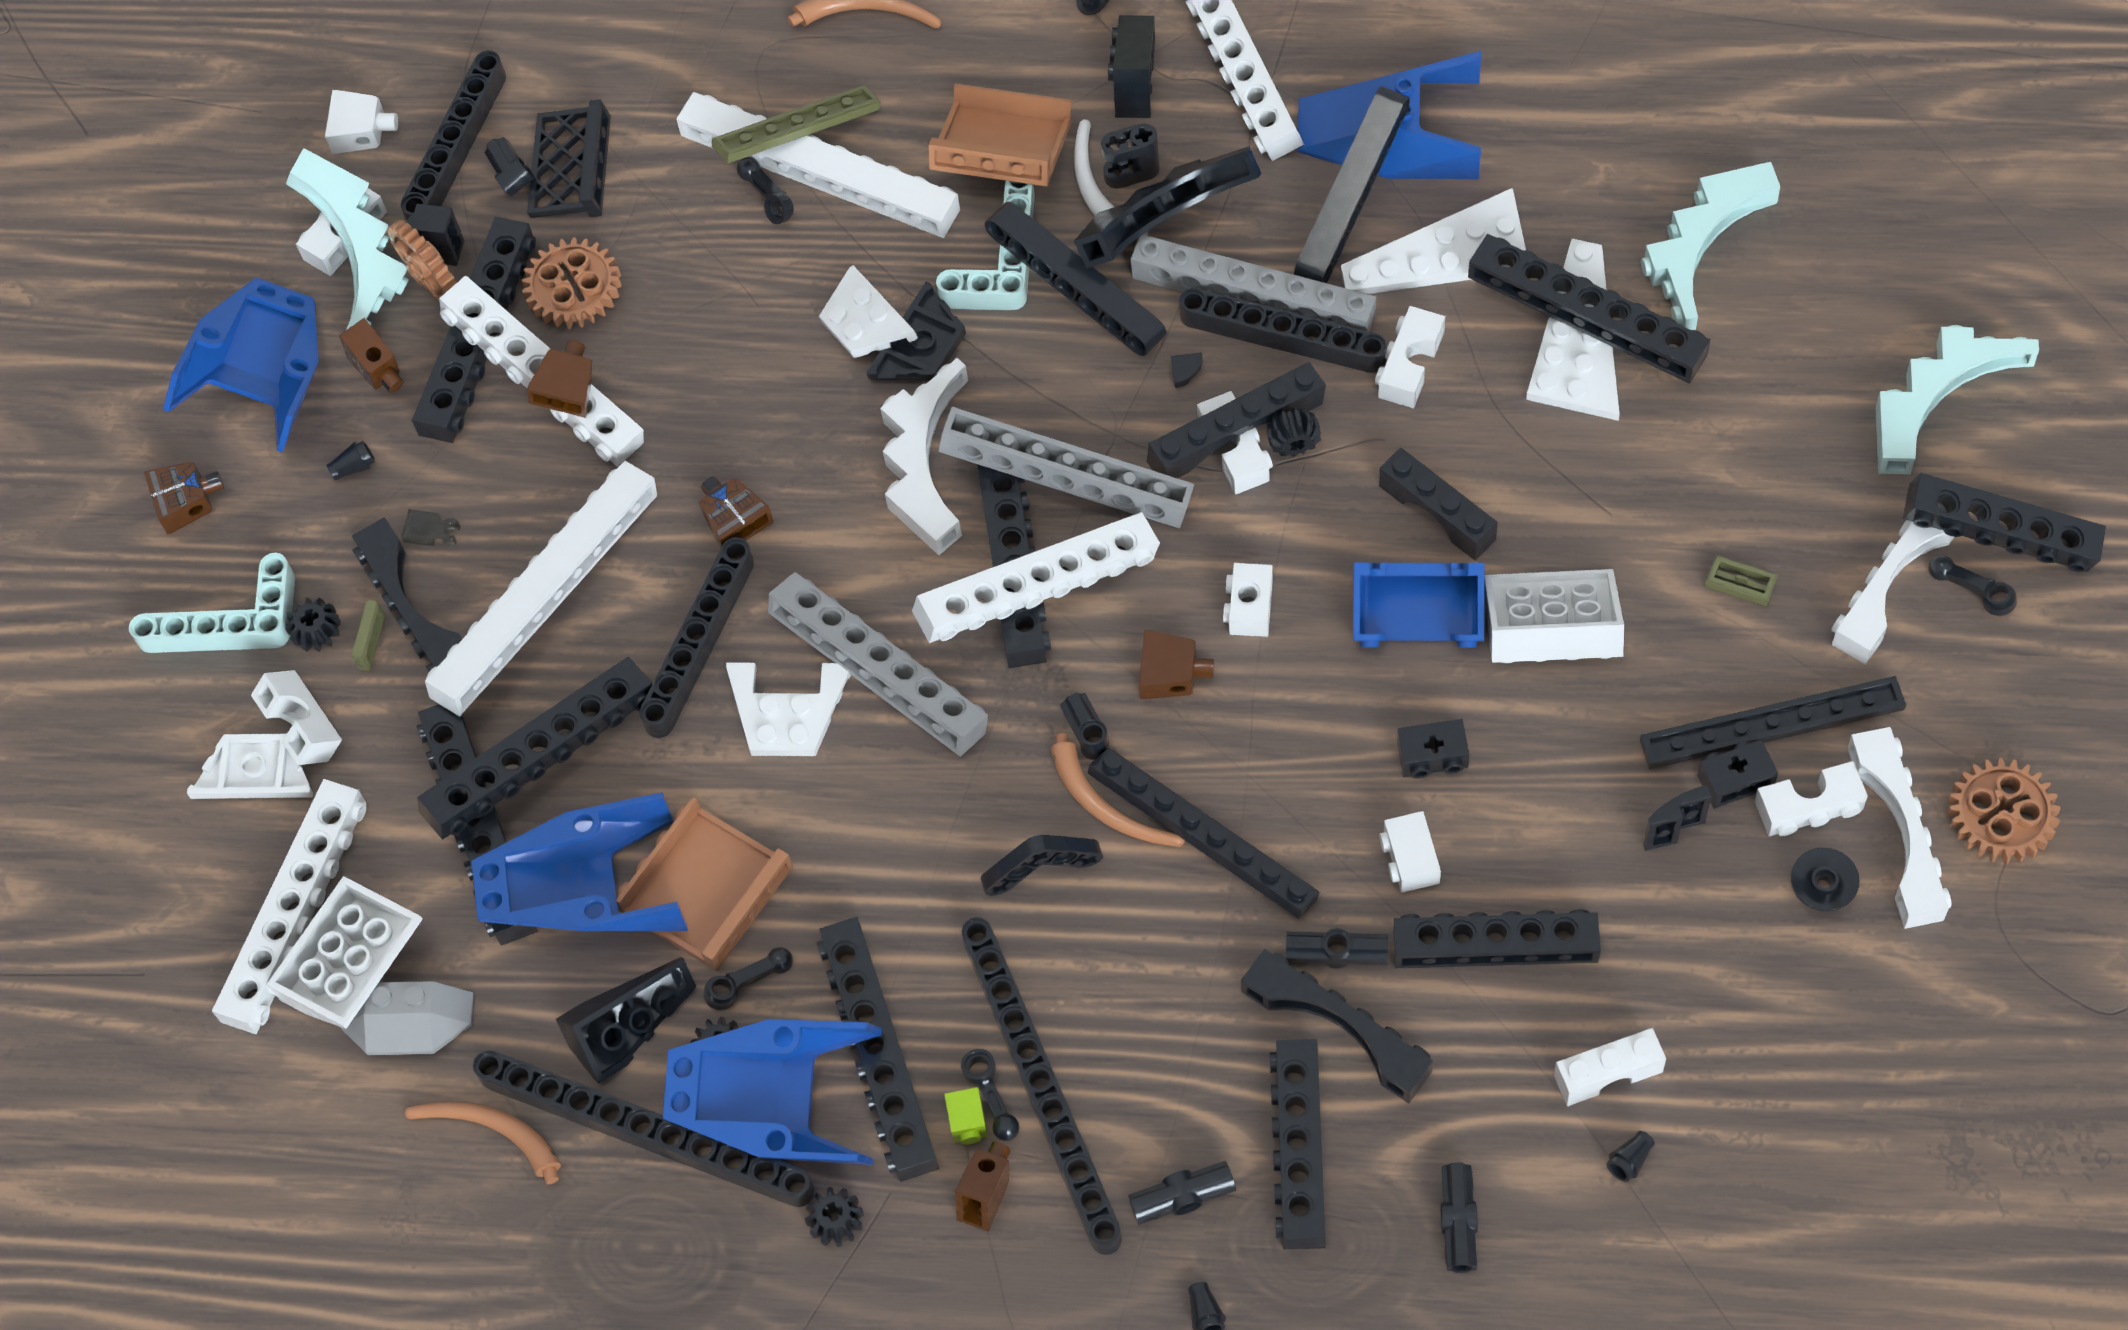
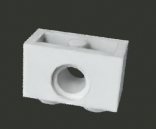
[1223,563,1273,637]

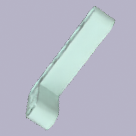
[936,181,1035,310]
[129,553,295,653]

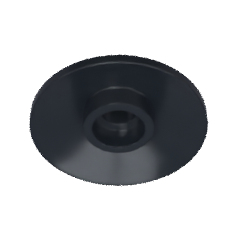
[1791,848,1860,912]

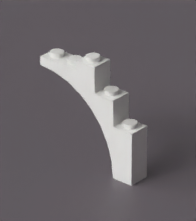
[880,358,968,555]

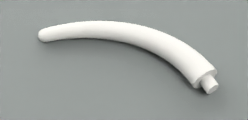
[1074,119,1148,239]

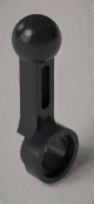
[737,157,794,224]
[1928,555,2017,616]
[703,947,793,1010]
[961,1049,1020,1141]

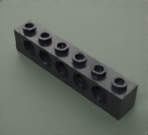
[1903,473,2106,572]
[1393,909,1601,968]
[1270,1039,1325,1249]

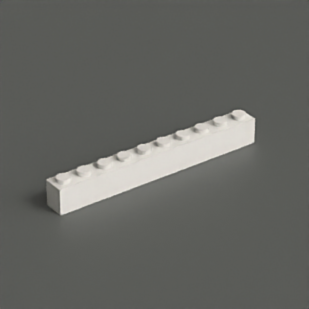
[676,92,960,238]
[425,461,657,717]

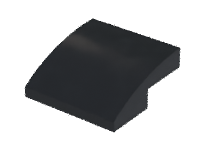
[1643,785,1712,851]

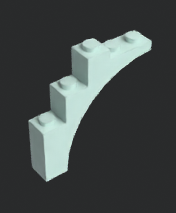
[286,148,409,330]
[1641,162,1780,330]
[1876,325,2039,474]

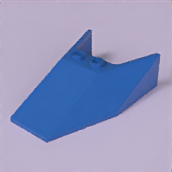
[1297,51,1481,179]
[163,277,319,452]
[472,792,688,931]
[663,1019,882,1165]

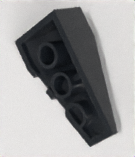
[556,957,696,1083]

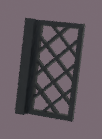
[527,99,611,218]

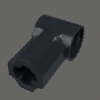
[484,137,535,196]
[1060,693,1109,760]

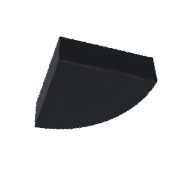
[1171,352,1202,388]

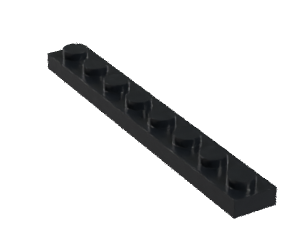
[1640,676,1906,769]
[1087,748,1320,919]

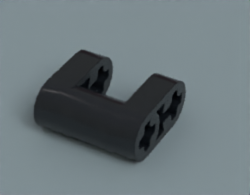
[1101,123,1160,189]

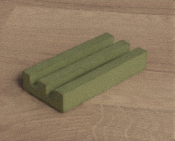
[1705,555,1778,607]
[351,600,386,671]

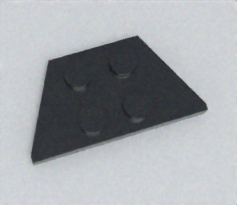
[867,281,966,381]

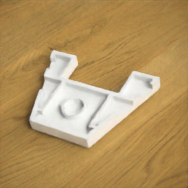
[726,663,851,756]

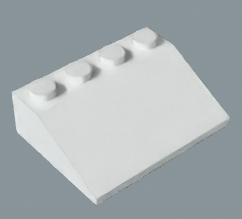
[1484,569,1624,663]
[266,876,422,1029]

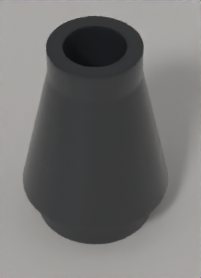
[326,441,376,480]
[1606,1131,1655,1182]
[1188,1282,1226,1330]

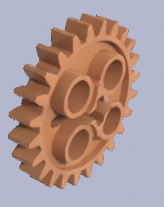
[386,219,457,302]
[522,237,622,329]
[1947,758,2060,864]

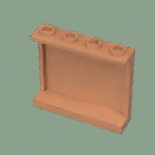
[929,84,1072,186]
[615,797,793,971]

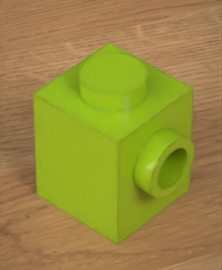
[945,1087,988,1145]

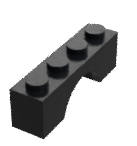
[1379,447,1498,561]

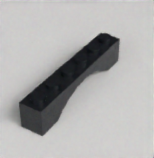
[1147,362,1326,478]
[352,517,462,672]
[1241,949,1433,1104]

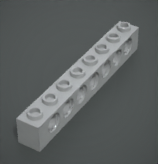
[1131,235,1376,332]
[938,407,1194,529]
[768,572,988,757]

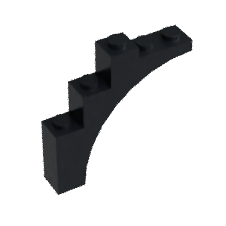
[1074,146,1262,269]

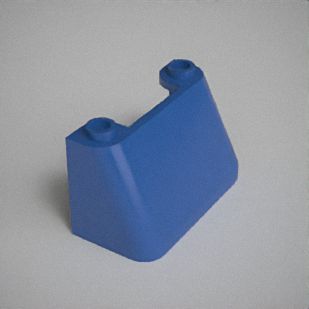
[1353,562,1485,647]

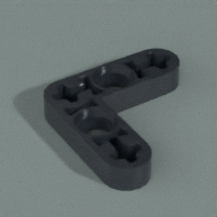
[981,835,1103,896]

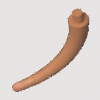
[787,0,942,29]
[1050,733,1185,847]
[404,1102,561,1184]

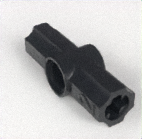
[1286,928,1388,969]
[1128,1161,1236,1225]
[1441,1162,1478,1273]

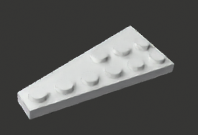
[1341,188,1526,294]
[1526,239,1619,421]

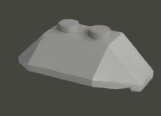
[340,981,475,1055]

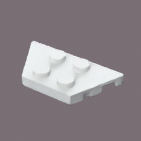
[819,265,918,358]
[187,734,313,799]

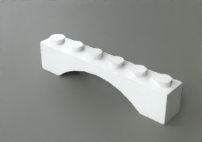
[1831,503,1954,665]
[1847,727,1951,929]

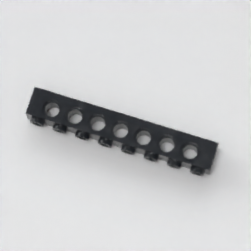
[412,216,536,443]
[1468,233,1711,384]
[977,464,1051,668]
[417,656,652,840]
[416,704,539,946]
[817,916,939,1182]

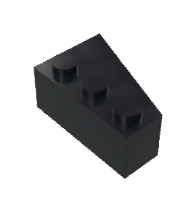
[1108,15,1155,118]

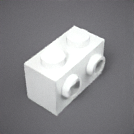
[1379,811,1441,893]

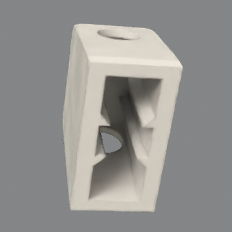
[325,90,398,154]

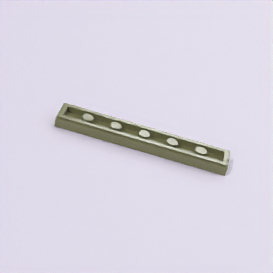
[712,85,881,164]

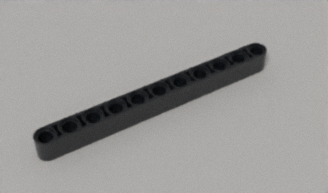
[961,917,1122,1255]
[473,1050,814,1207]

